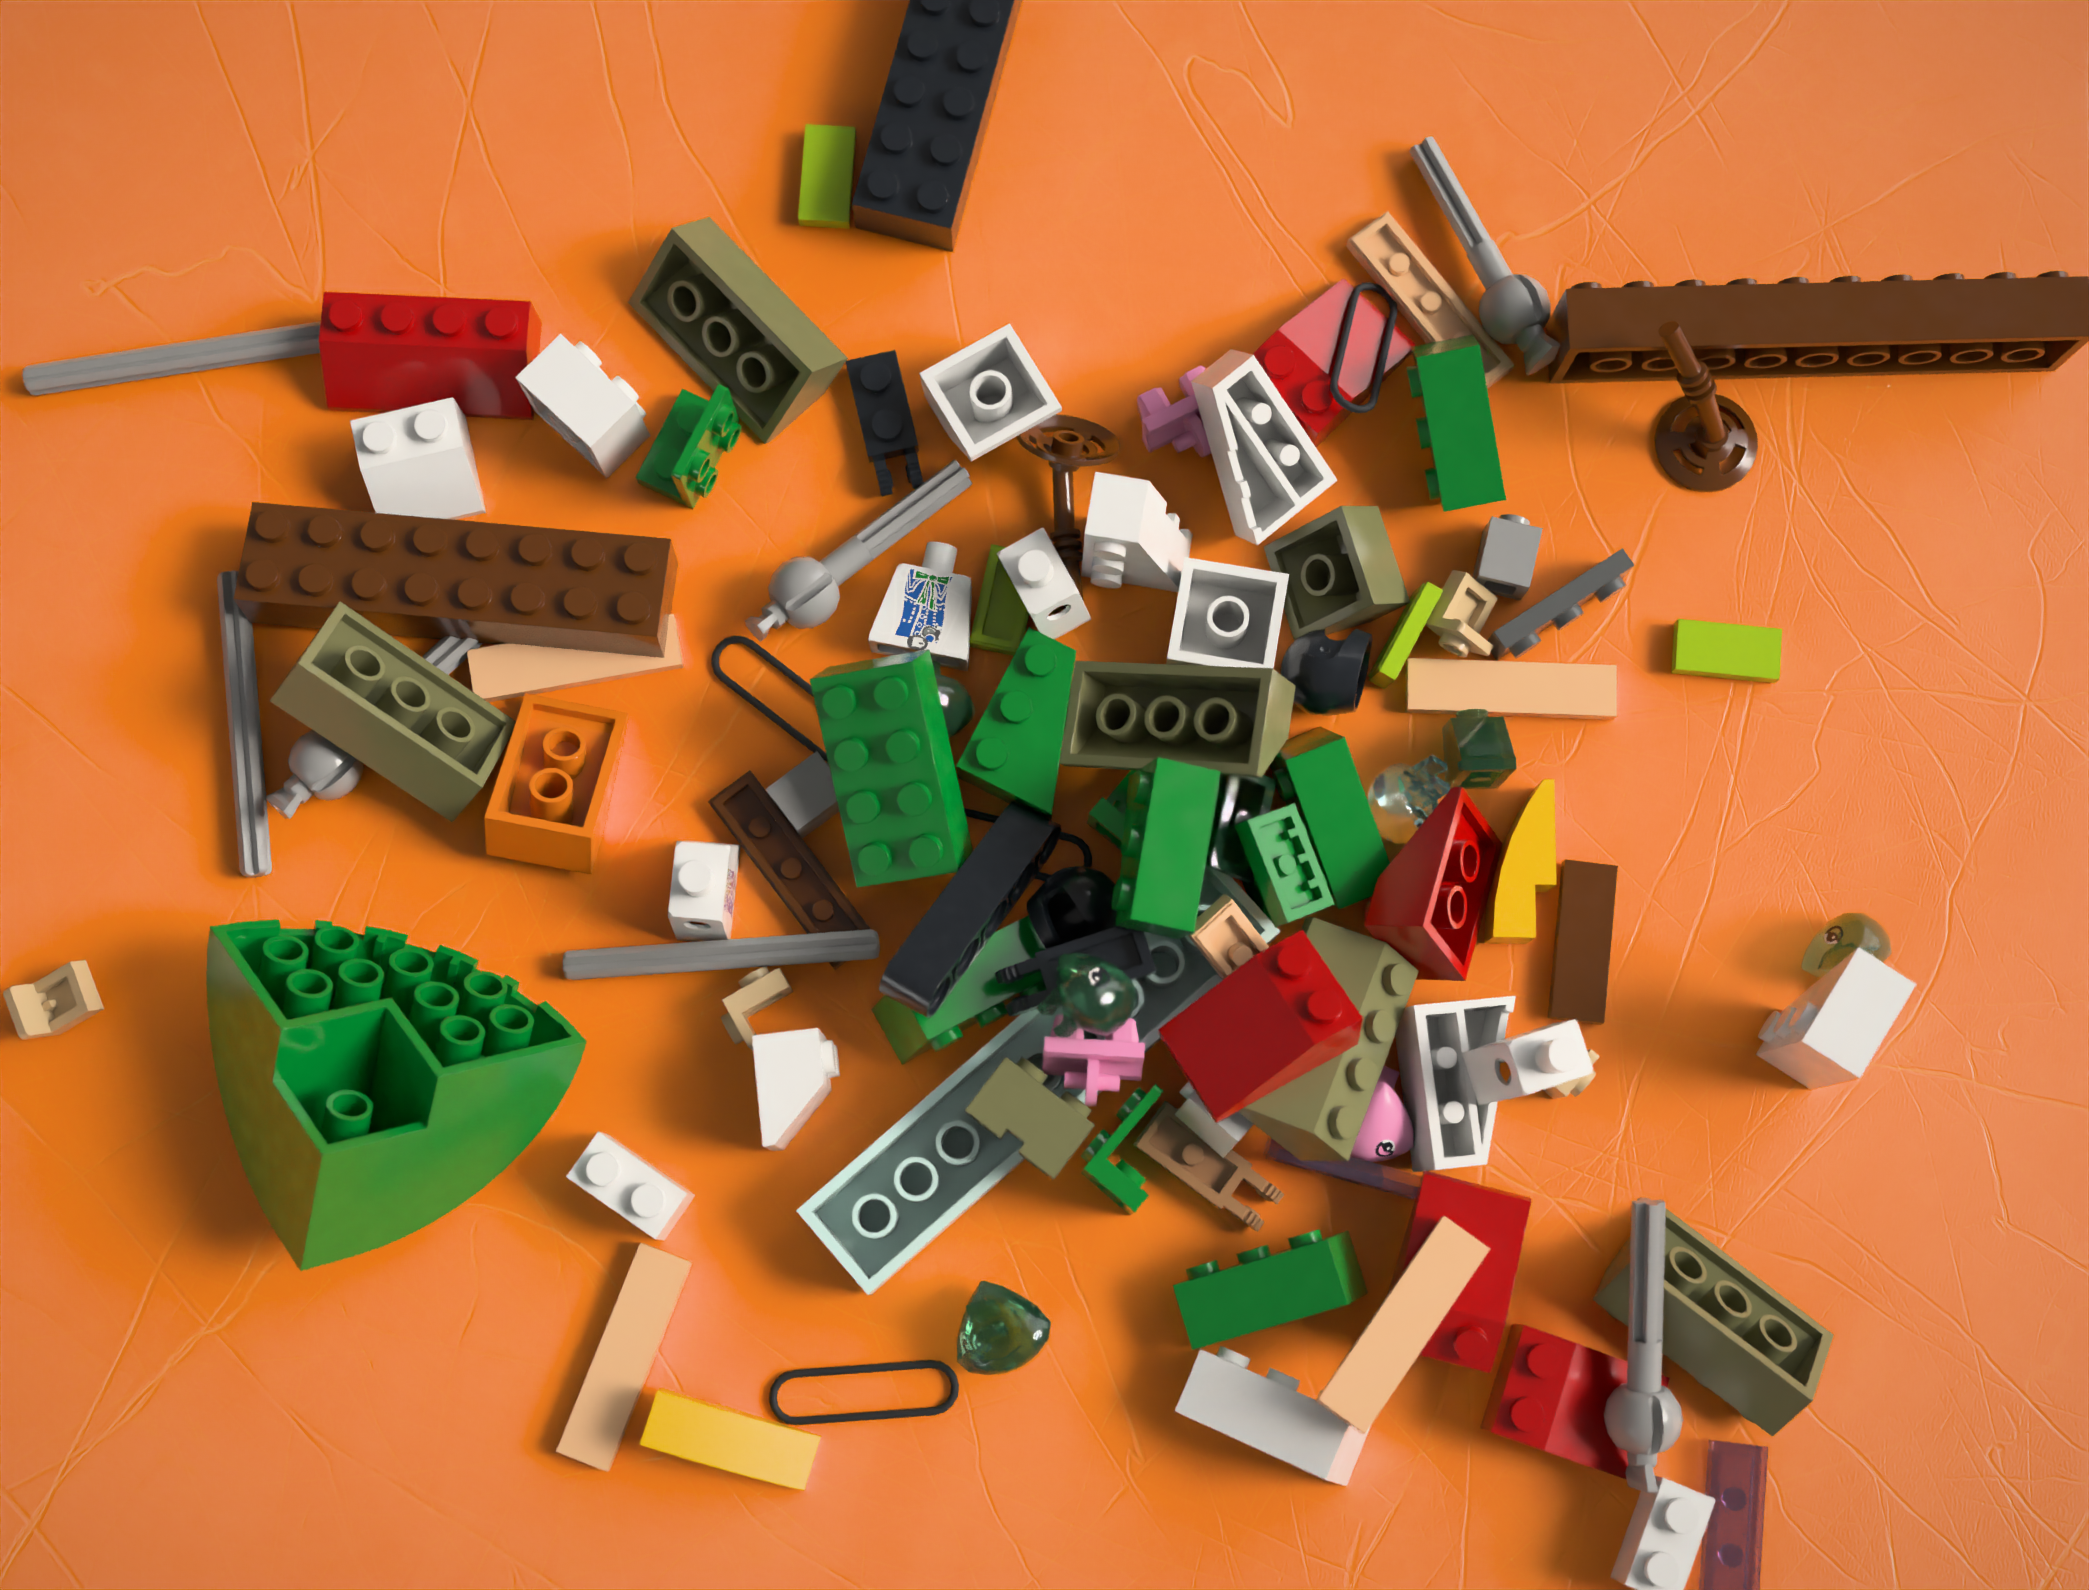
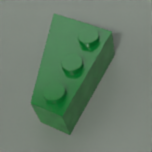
[1406,335,1506,512]
[956,627,1076,820]
[1270,727,1390,909]
[1112,757,1221,939]
[871,916,1046,1065]
[1172,1229,1368,1350]

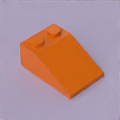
[484,693,628,874]

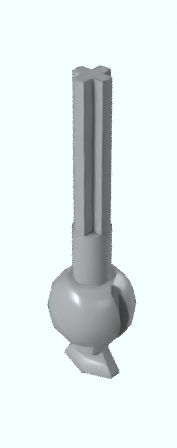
[1409,137,1560,375]
[745,460,973,642]
[266,636,483,819]
[1603,1197,1683,1493]

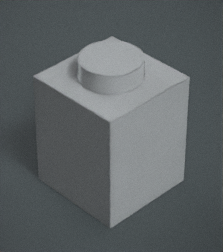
[1473,514,1543,600]
[766,751,839,839]

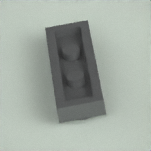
[1487,548,1634,661]

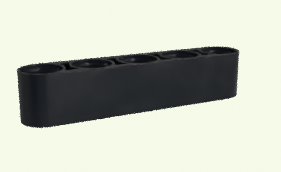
[879,801,1062,1018]

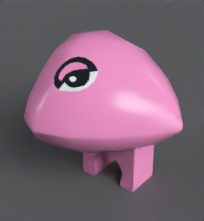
[1350,1066,1414,1162]

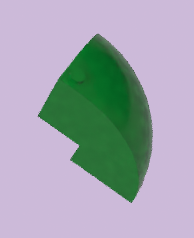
[206,919,587,1271]

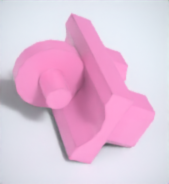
[1137,366,1211,458]
[1042,1014,1145,1106]

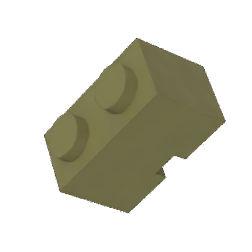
[965,1057,1095,1181]

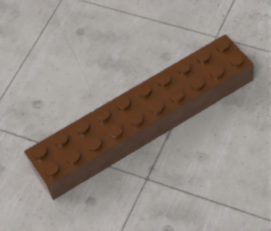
[1546,271,2089,384]

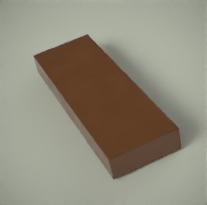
[1548,859,1618,1025]

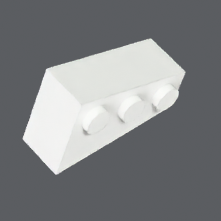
[1191,349,1337,545]
[1081,472,1193,592]
[1756,947,1916,1090]
[1395,996,1516,1173]
[1175,1346,1371,1486]

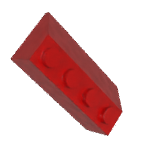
[319,292,542,420]

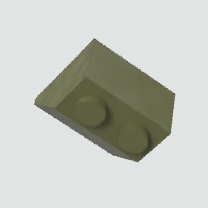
[1264,506,1410,641]

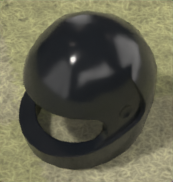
[1280,629,1372,716]
[1026,866,1117,949]

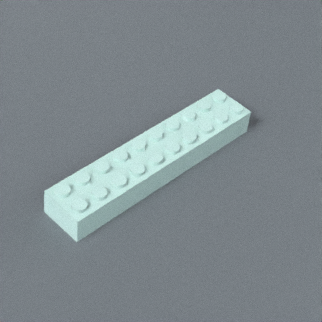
[796,851,1280,1295]

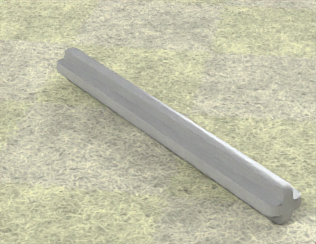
[23,321,321,396]
[217,570,272,877]
[563,929,880,980]

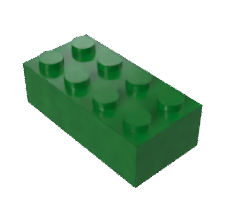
[810,649,973,887]

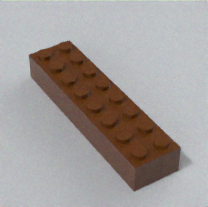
[234,502,678,658]

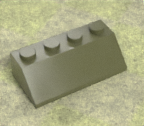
[628,217,848,444]
[270,602,516,822]
[1059,661,1295,778]
[1238,917,1419,1161]
[1593,1209,1834,1437]

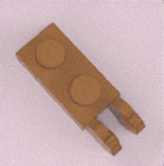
[1133,1101,1284,1232]

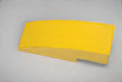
[1484,779,1557,944]
[640,1388,822,1491]

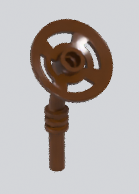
[1655,321,1758,493]
[1016,414,1120,609]

